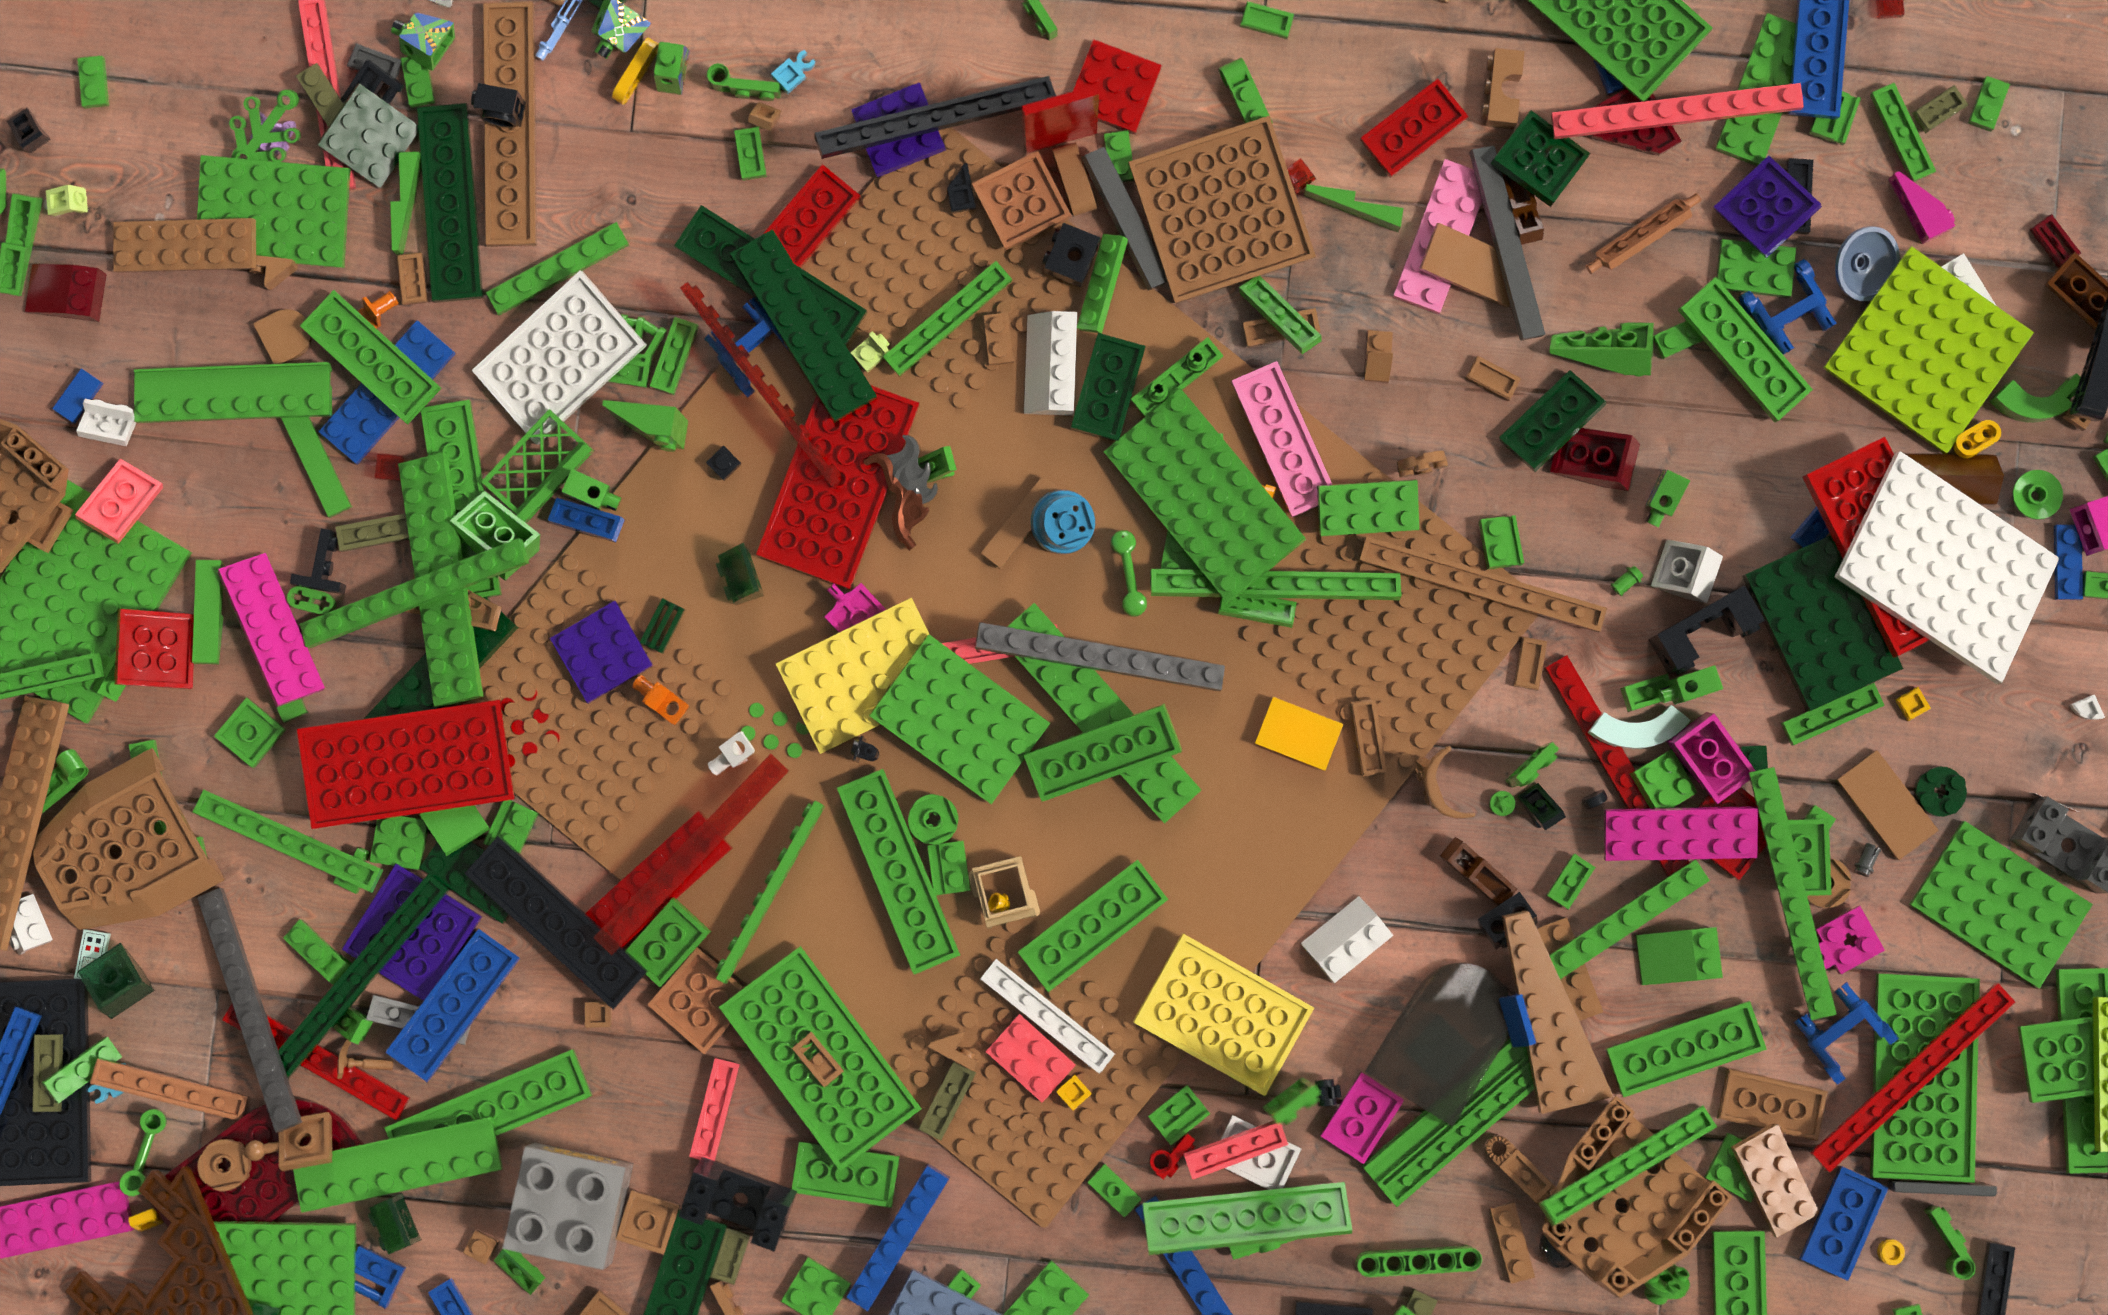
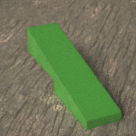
[390,152,422,255]
[1304,184,1403,233]
[0,193,43,296]
[192,560,226,665]

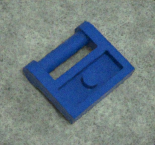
[355,1245,406,1309]

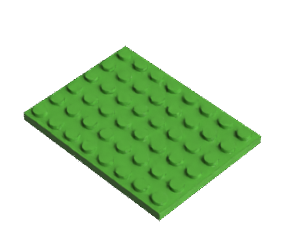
[0,479,192,724]

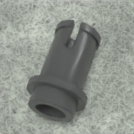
[1854,843,1881,877]

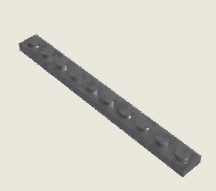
[975,622,1225,692]
[197,888,302,1132]

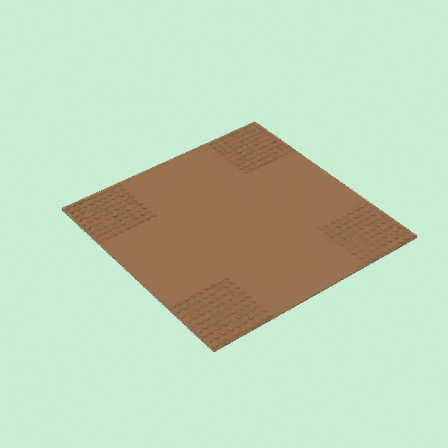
[443,127,1539,1228]

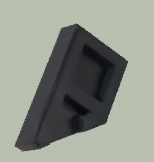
[947,163,976,214]

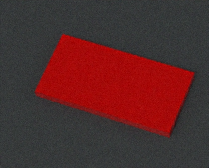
[1022,85,1099,154]

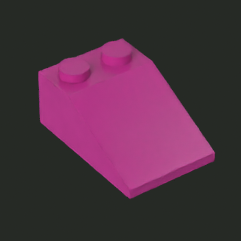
[1666,712,1755,804]

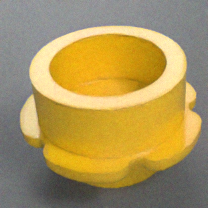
[987,893,1010,914]

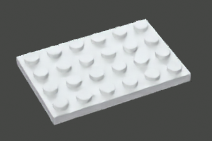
[472,270,647,445]

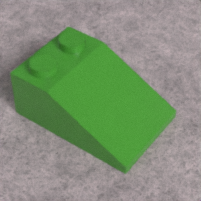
[602,400,688,452]
[450,491,540,581]
[1636,927,1723,985]

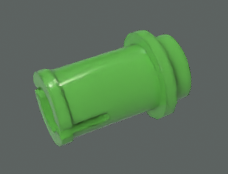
[1611,565,1644,597]

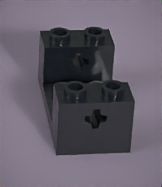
[1648,585,1765,675]
[678,1157,797,1252]

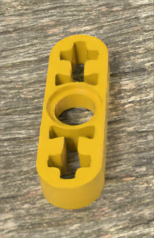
[612,38,659,105]

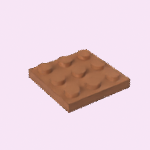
[972,151,1071,251]
[647,947,745,1054]

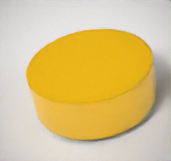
[1877,1239,1905,1265]

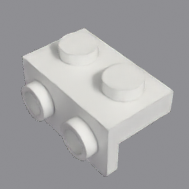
[77,399,136,447]
[9,894,53,955]

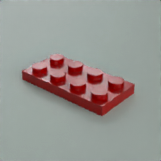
[1360,79,1469,178]
[762,164,861,268]

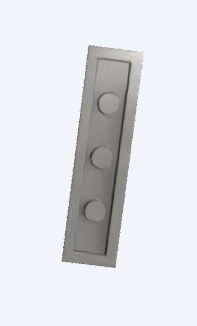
[366,995,471,1045]

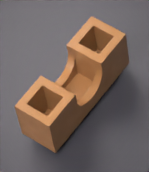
[1481,48,1525,130]

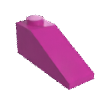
[1888,171,1955,244]

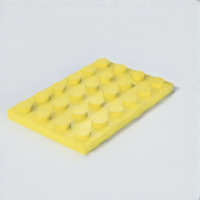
[776,597,930,754]
[1133,933,1314,1096]

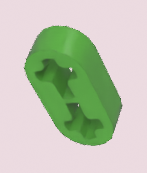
[287,586,336,615]

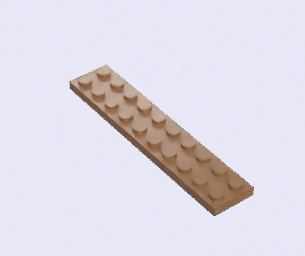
[483,2,537,247]
[0,696,69,951]

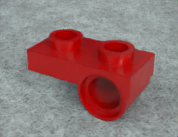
[1149,1133,1195,1180]

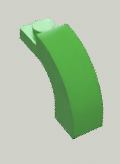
[1989,373,2080,423]

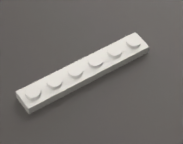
[981,959,1115,1074]

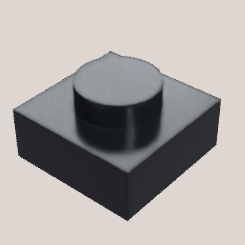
[706,445,742,481]

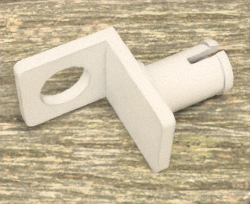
[708,731,755,776]

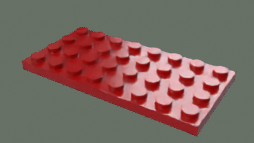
[756,385,920,590]
[1802,437,1929,658]
[297,700,515,829]

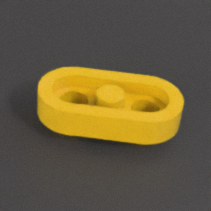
[1953,420,2001,458]

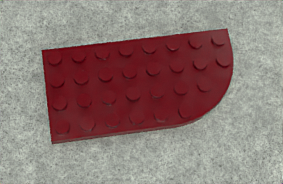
[151,1099,364,1227]

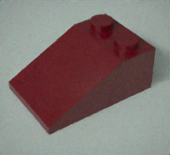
[25,264,107,322]
[1550,428,1640,491]

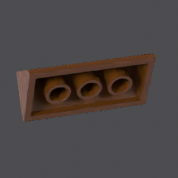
[2045,252,2108,331]
[1905,454,2004,505]

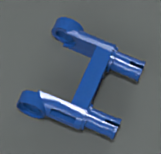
[1739,259,1837,355]
[704,298,789,398]
[1793,982,1899,1085]

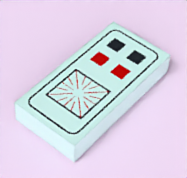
[74,929,111,983]

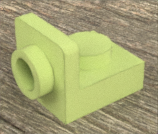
[46,185,88,216]
[851,331,890,373]

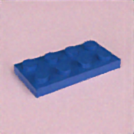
[1799,1166,1889,1281]

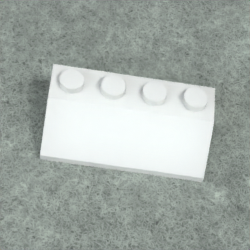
[1024,311,1077,416]

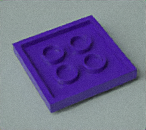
[851,82,946,178]
[1714,156,1822,258]
[550,601,653,704]

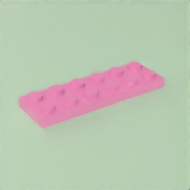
[1393,159,1482,314]
[1231,361,1332,518]

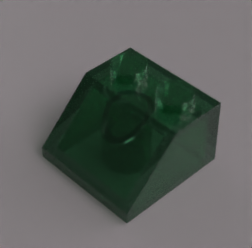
[716,543,764,605]
[77,942,155,1019]
[368,1194,421,1255]

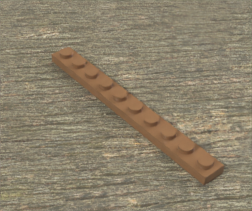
[1359,536,1607,633]

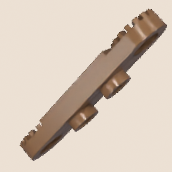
[1485,1135,1556,1208]

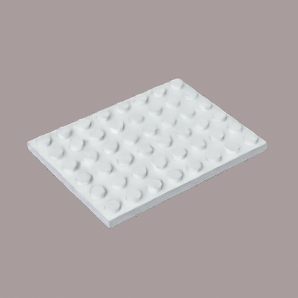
[1835,451,2059,684]

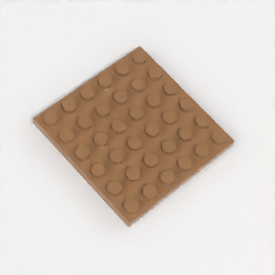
[1128,116,1316,304]

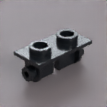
[850,735,879,763]

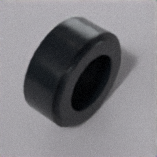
[1581,789,1608,809]

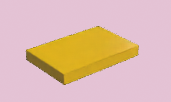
[1255,697,1343,771]

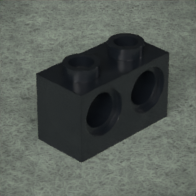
[1478,892,1538,950]

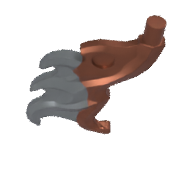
[864,435,938,551]

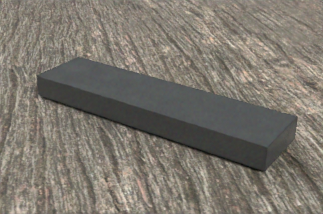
[1888,1180,1997,1197]

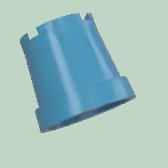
[1030,490,1095,554]

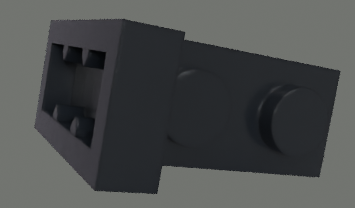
[290,528,346,595]

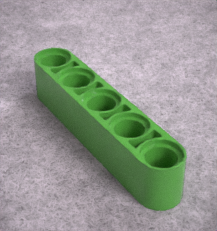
[1355,1245,1482,1277]

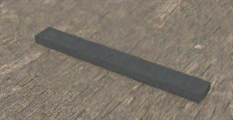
[1469,146,1545,341]

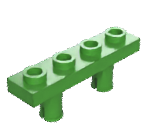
[1131,337,1223,417]

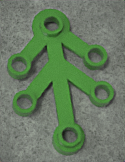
[229,89,301,162]

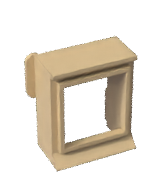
[969,856,1040,929]

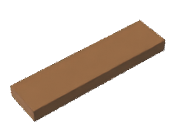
[981,476,1061,569]

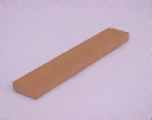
[90,1058,249,1121]

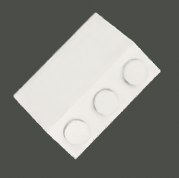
[1300,896,1393,983]

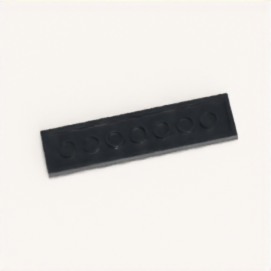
[465,836,648,1009]

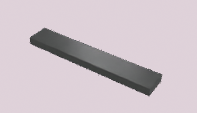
[1081,147,1167,290]

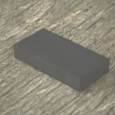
[347,43,402,79]

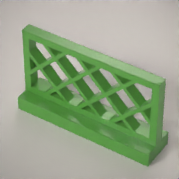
[481,409,595,523]

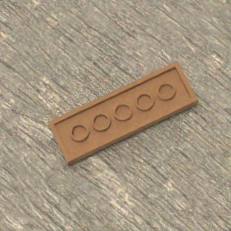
[113,218,256,273]

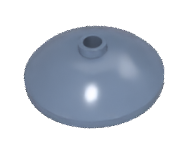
[1835,226,1900,301]

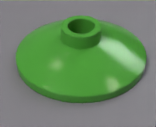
[2012,470,2063,520]

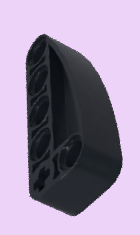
[2070,298,2108,422]

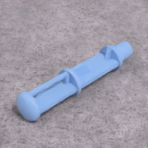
[535,0,583,61]

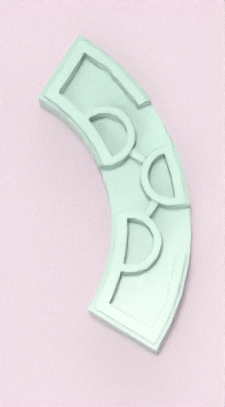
[1588,705,1690,749]

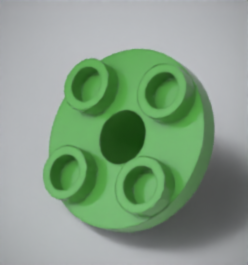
[1644,1264,1690,1305]

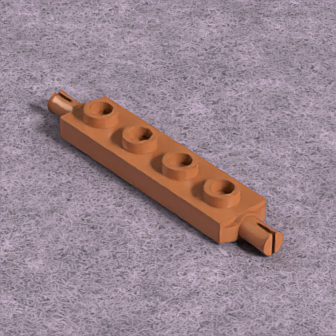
[1585,193,1702,274]

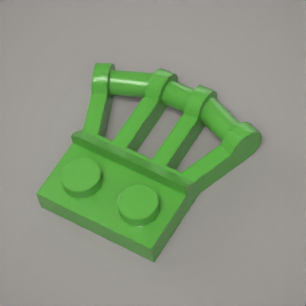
[608,314,667,388]

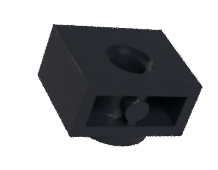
[471,83,526,128]
[1042,222,1100,288]

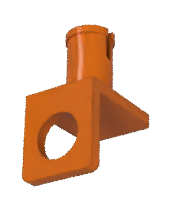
[358,291,398,329]
[632,675,689,725]

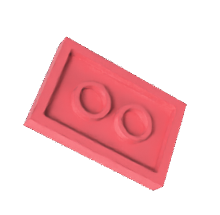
[75,459,163,544]
[986,1014,1076,1103]

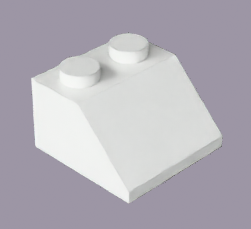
[1651,539,1723,603]

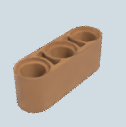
[1052,142,1097,217]

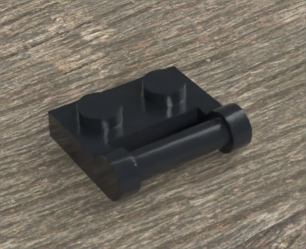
[341,60,404,104]

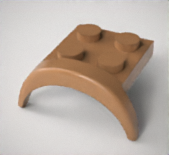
[1414,746,1475,819]

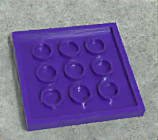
[342,863,483,1001]

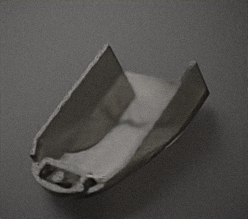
[1365,963,1509,1127]

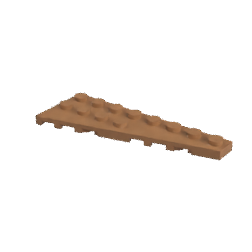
[1502,911,1613,1114]

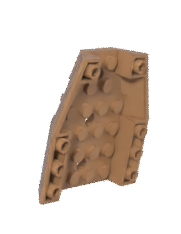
[0,419,69,573]
[32,748,225,930]
[1541,1096,1733,1298]

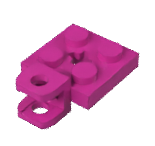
[1815,906,1885,974]

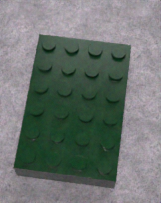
[1742,535,1904,711]

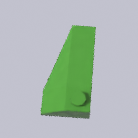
[1550,322,1654,377]

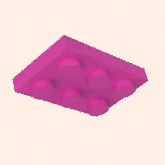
[1320,1072,1404,1164]

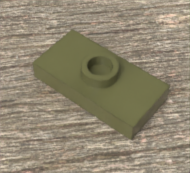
[1912,85,1968,133]
[710,1227,751,1285]

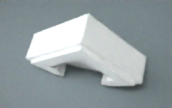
[2069,695,2105,720]

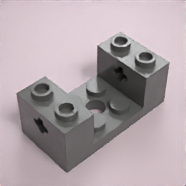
[2010,796,2108,894]

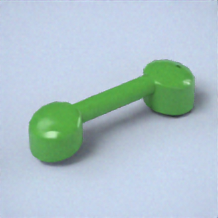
[1110,530,1147,617]
[120,1109,167,1196]

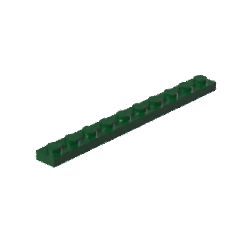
[278,874,449,1079]

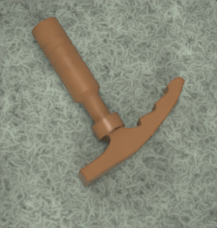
[337,1039,393,1079]

